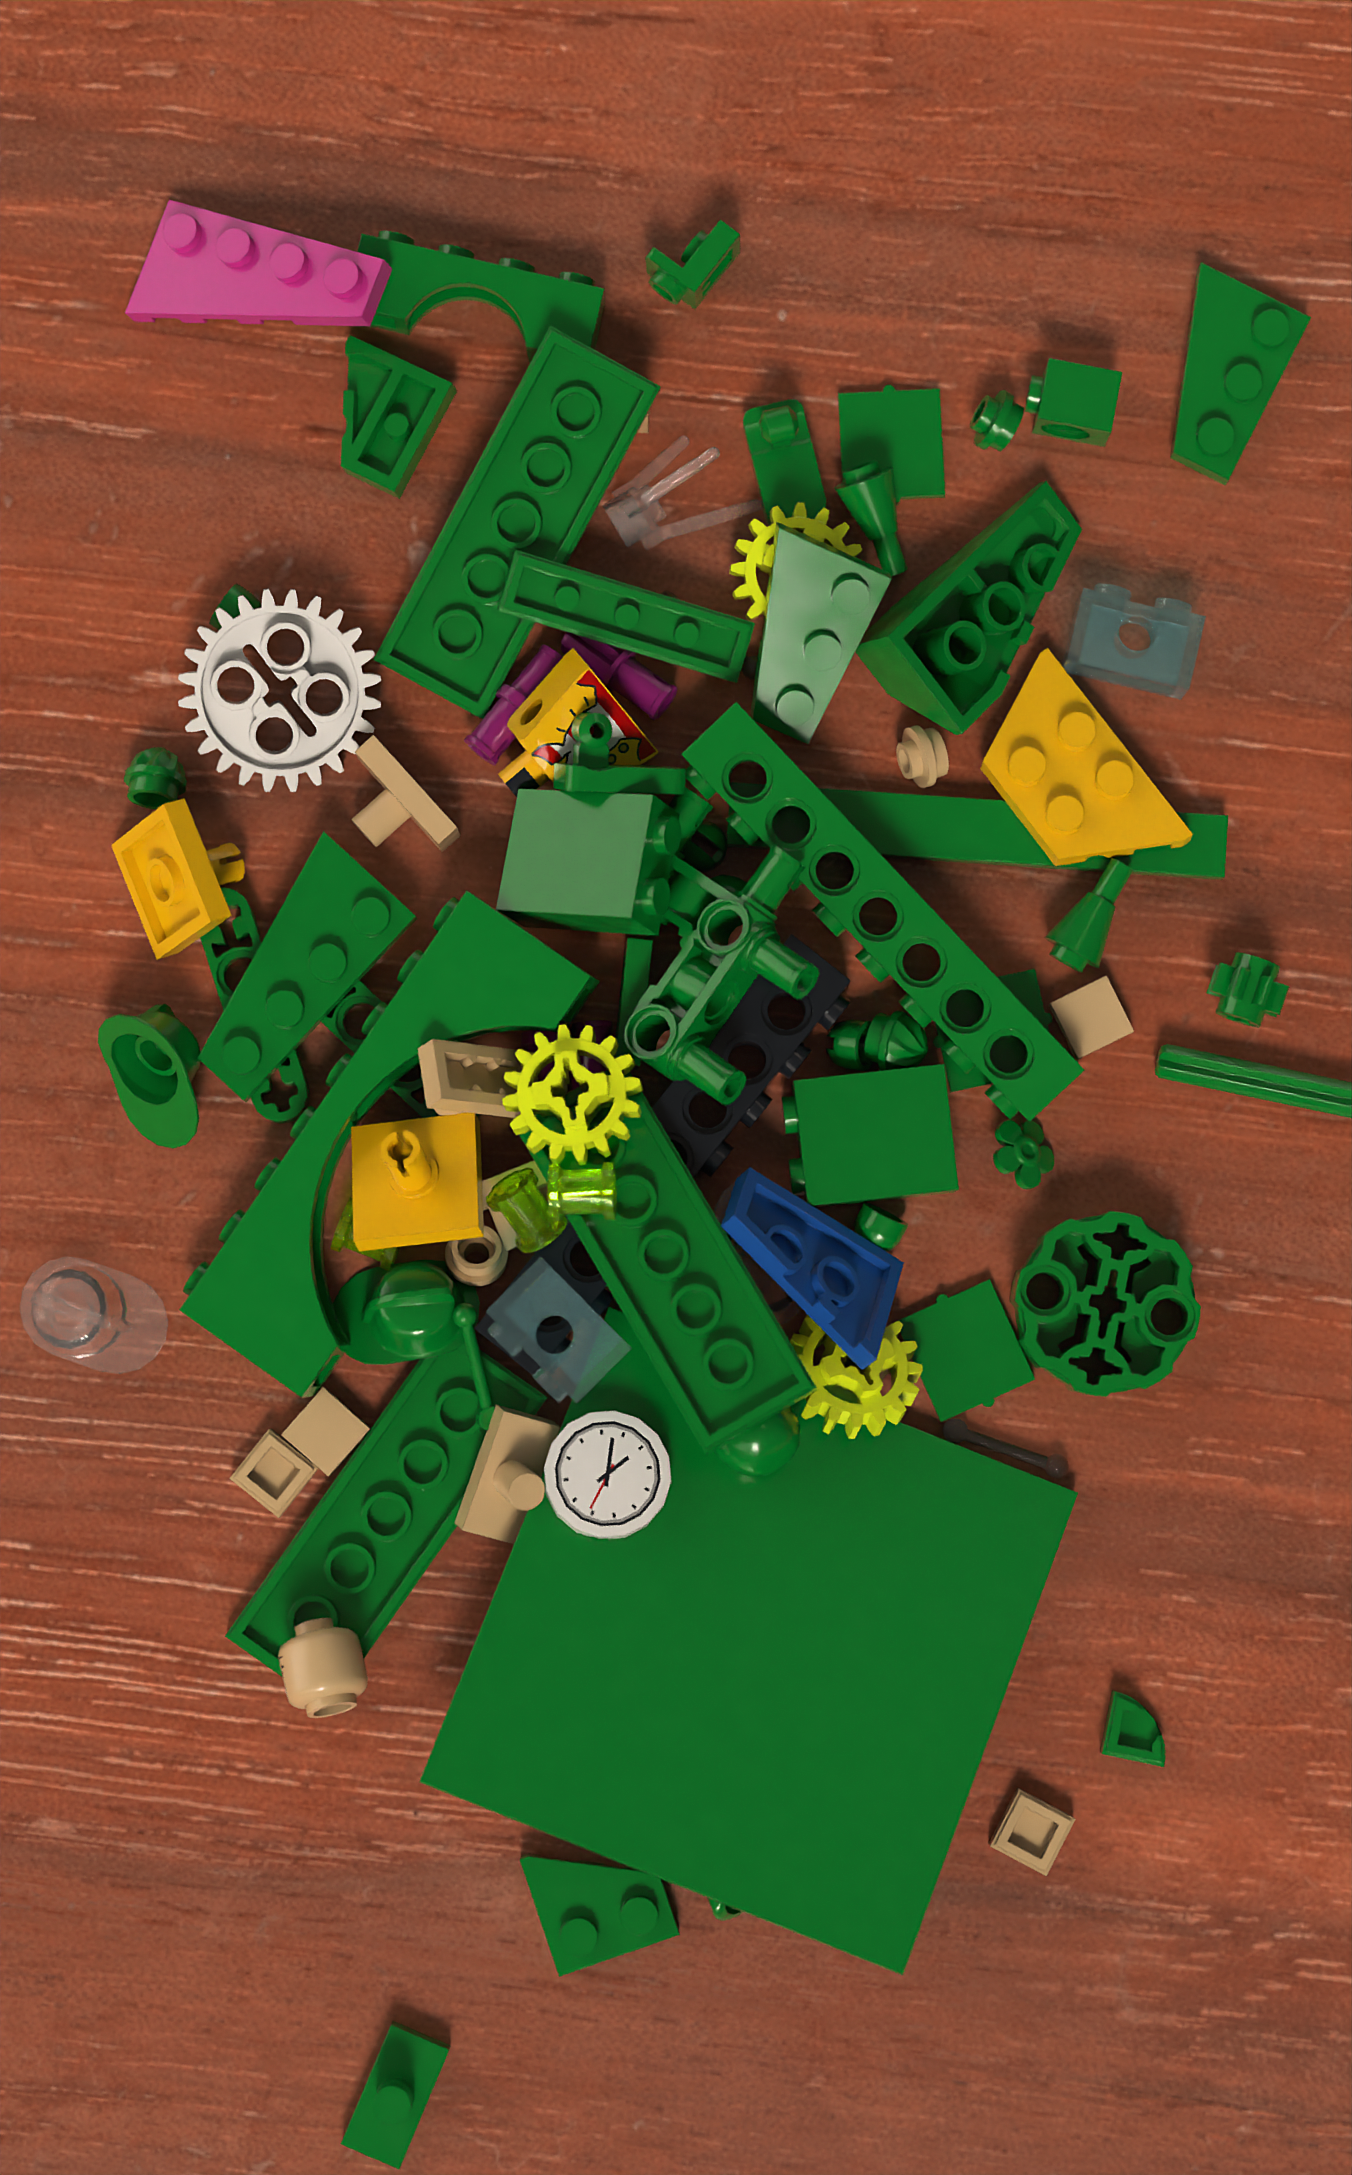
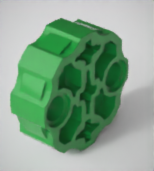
[1010,1211,1201,1397]

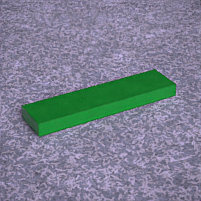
[497,550,755,683]

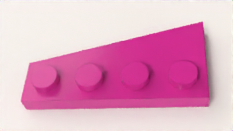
[125,200,392,326]

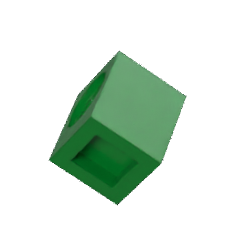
[1024,358,1123,447]

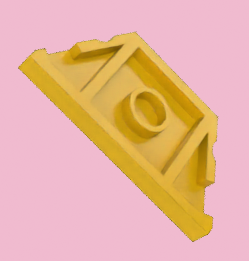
[981,648,1193,866]

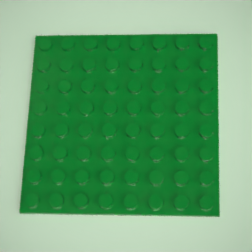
[419,1307,1078,1975]

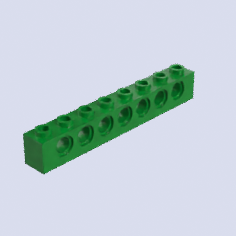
[681,702,1084,1122]

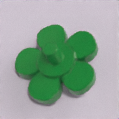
[993,1120,1055,1189]

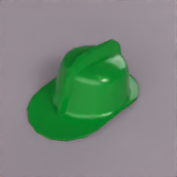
[98,1004,201,1149]
[333,1259,480,1365]

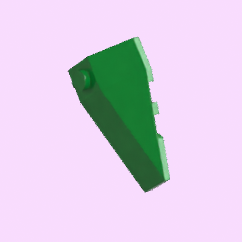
[855,481,1082,735]

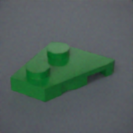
[341,335,457,499]
[520,1853,680,1977]

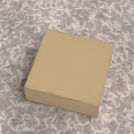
[1049,976,1134,1060]
[281,1387,371,1476]
[229,1429,319,1518]
[988,1787,1076,1876]

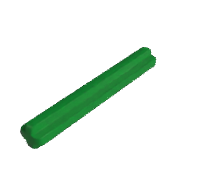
[1155,1044,1352,1118]

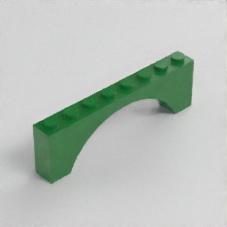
[179,890,600,1398]

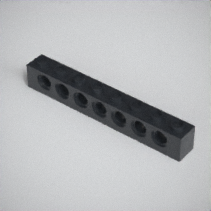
[474,934,851,1376]

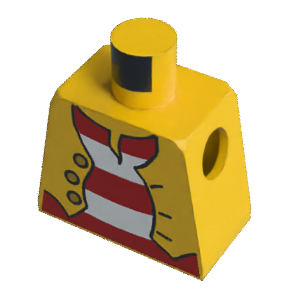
[498,648,658,797]

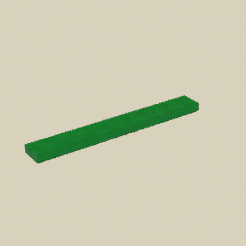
[727,782,1228,880]

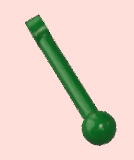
[452,1303,495,1431]

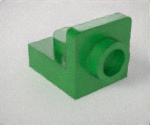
[645,219,740,310]

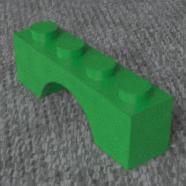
[357,231,605,363]

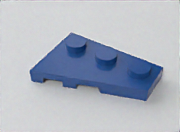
[721,1167,904,1370]

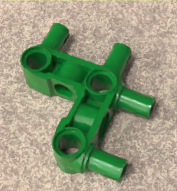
[624,787,819,1105]

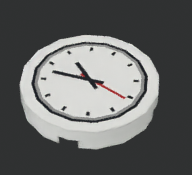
[544,1411,671,1539]

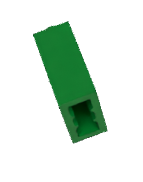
[496,789,681,936]
[781,1064,959,1208]

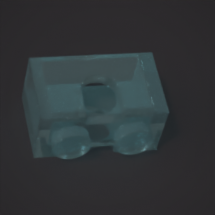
[1062,583,1206,699]
[485,1257,632,1403]

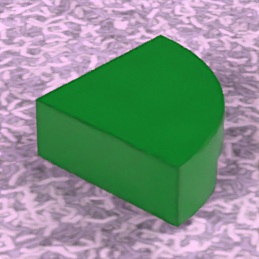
[1100,1690,1165,1767]

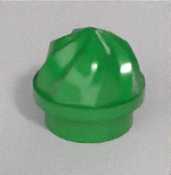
[124,747,187,810]
[864,1011,928,1071]

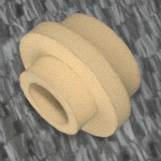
[896,725,949,788]
[445,1225,508,1286]

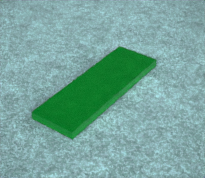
[373,326,662,719]
[520,1070,817,1456]
[225,1342,548,1677]

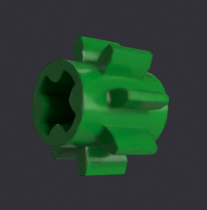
[1207,952,1289,1027]

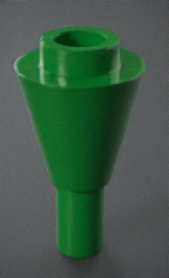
[834,459,908,576]
[1045,858,1133,973]

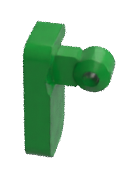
[743,399,826,526]
[553,712,686,794]

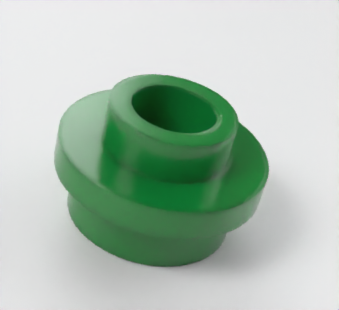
[969,390,1024,451]

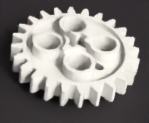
[178,589,381,792]

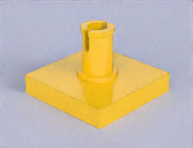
[111,798,245,960]
[351,1113,484,1252]

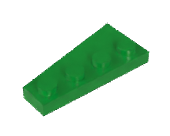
[198,831,417,1102]

